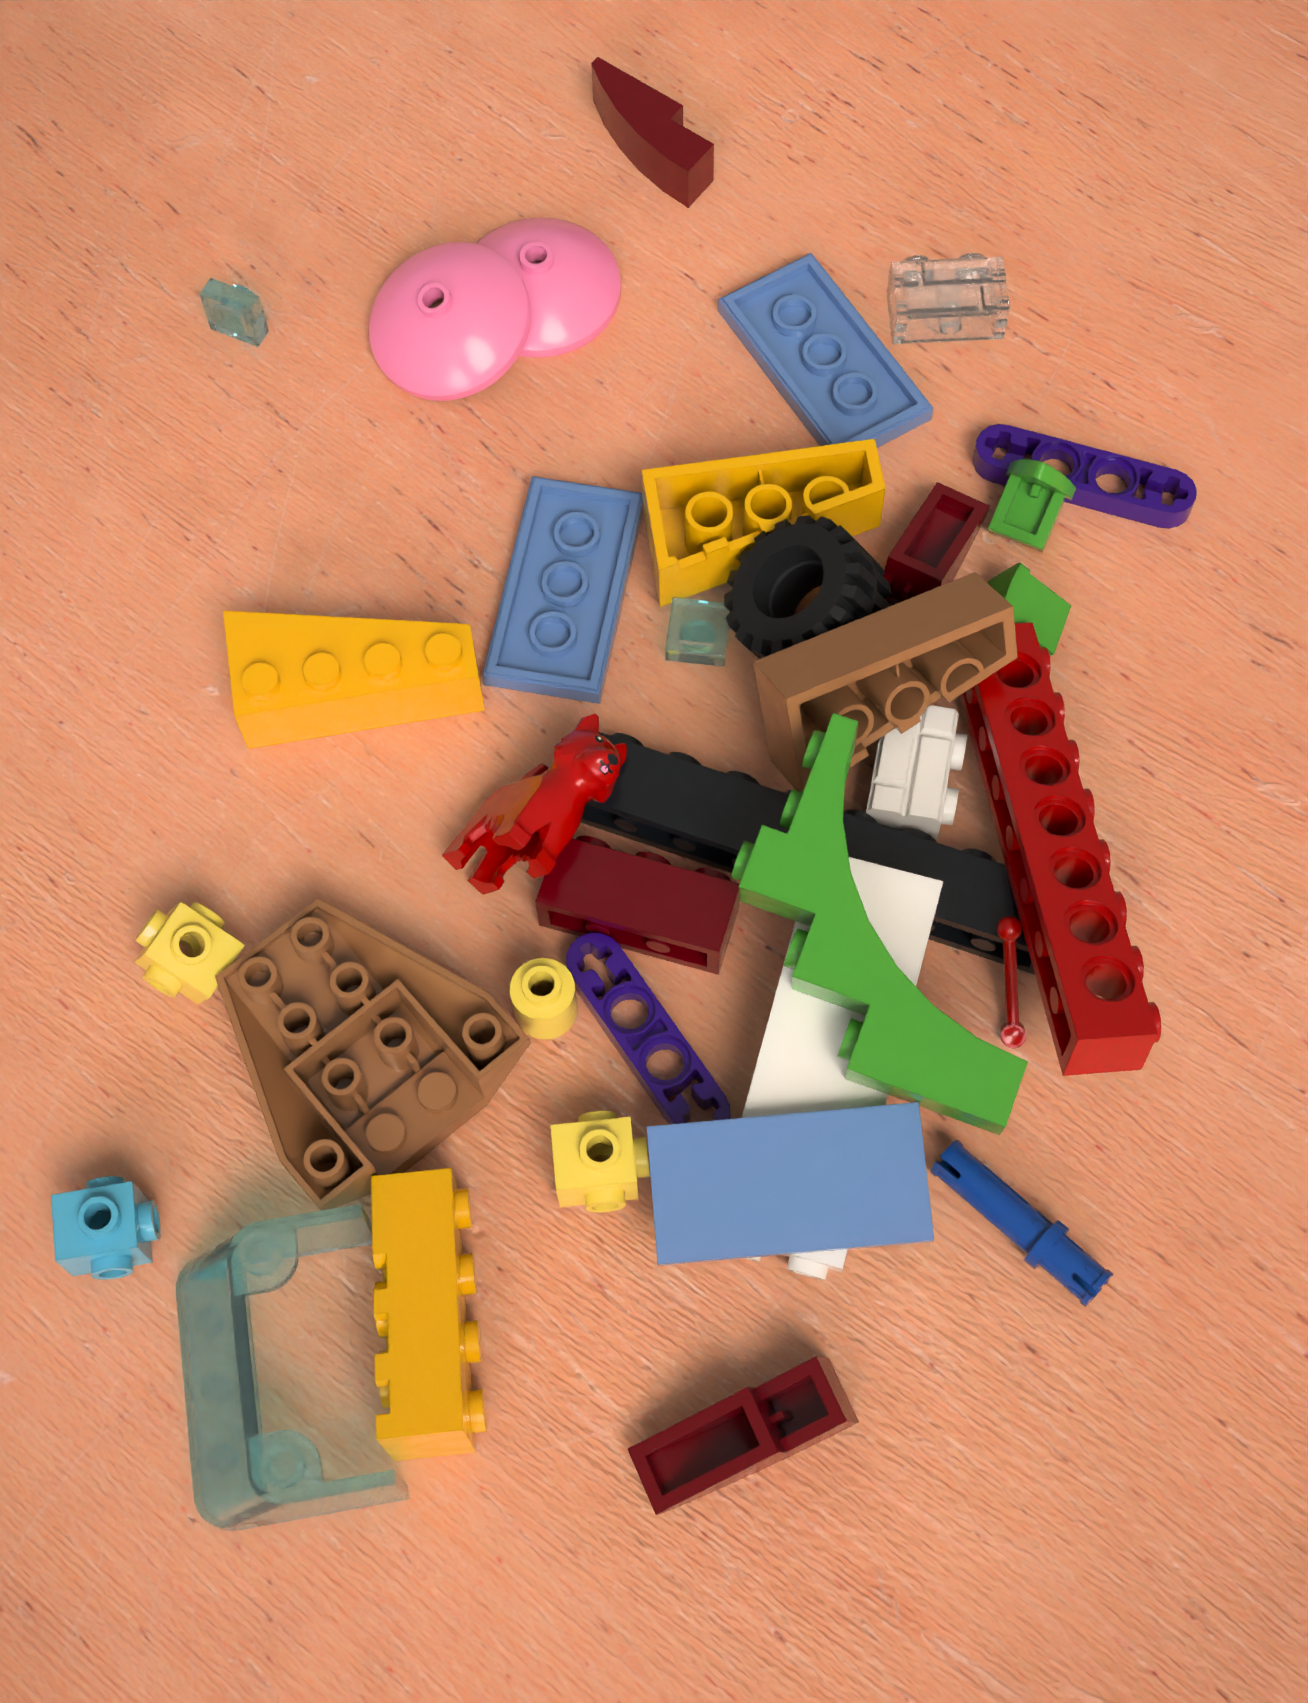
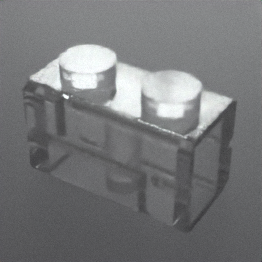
[887,253,1010,344]

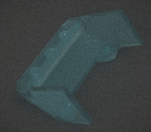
[176,1204,409,1531]

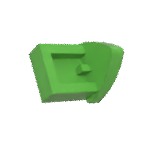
[988,459,1076,552]
[987,563,1071,656]

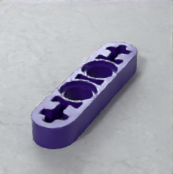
[973,424,1197,529]
[566,933,731,1125]

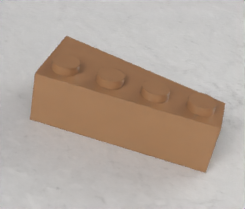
[753,572,1018,792]

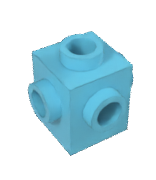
[51,1176,161,1280]

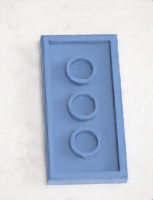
[718,253,933,448]
[482,476,643,704]
[646,1102,934,1266]

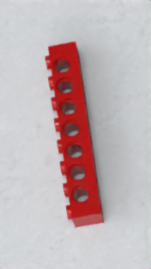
[960,622,1161,1076]

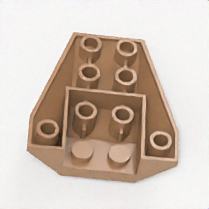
[215,898,531,1213]

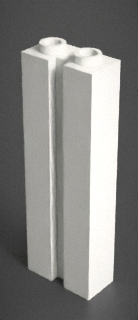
[742,857,943,1280]

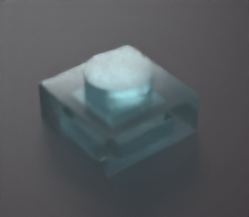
[199,278,269,347]
[665,597,730,667]

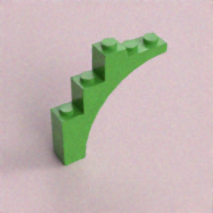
[732,713,1028,1135]

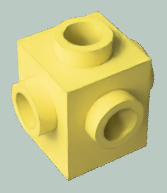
[134,902,245,1004]
[550,1111,650,1213]

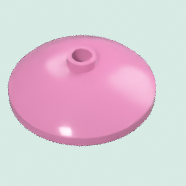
[476,218,621,357]
[369,242,531,401]

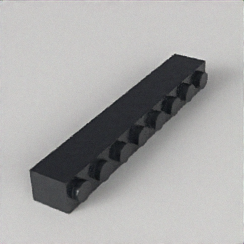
[580,732,1035,975]

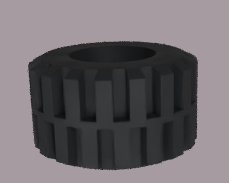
[724,515,891,659]

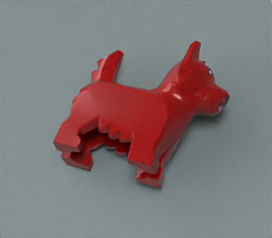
[442,714,627,894]

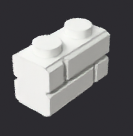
[866,705,967,841]

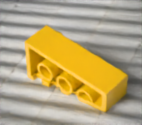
[642,439,886,607]
[223,610,485,749]
[371,1168,487,1461]

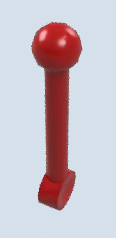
[996,916,1026,1048]

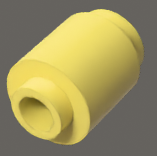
[510,958,578,1040]

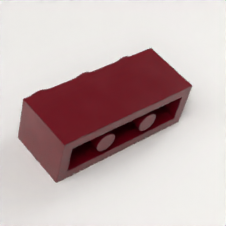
[535,835,740,975]

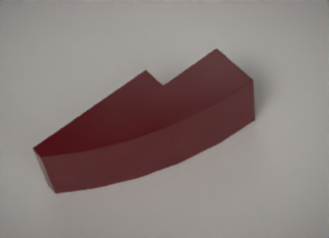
[591,57,714,208]
[883,482,990,606]
[628,1356,859,1515]

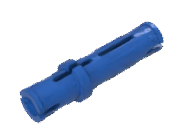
[930,1140,1114,1307]

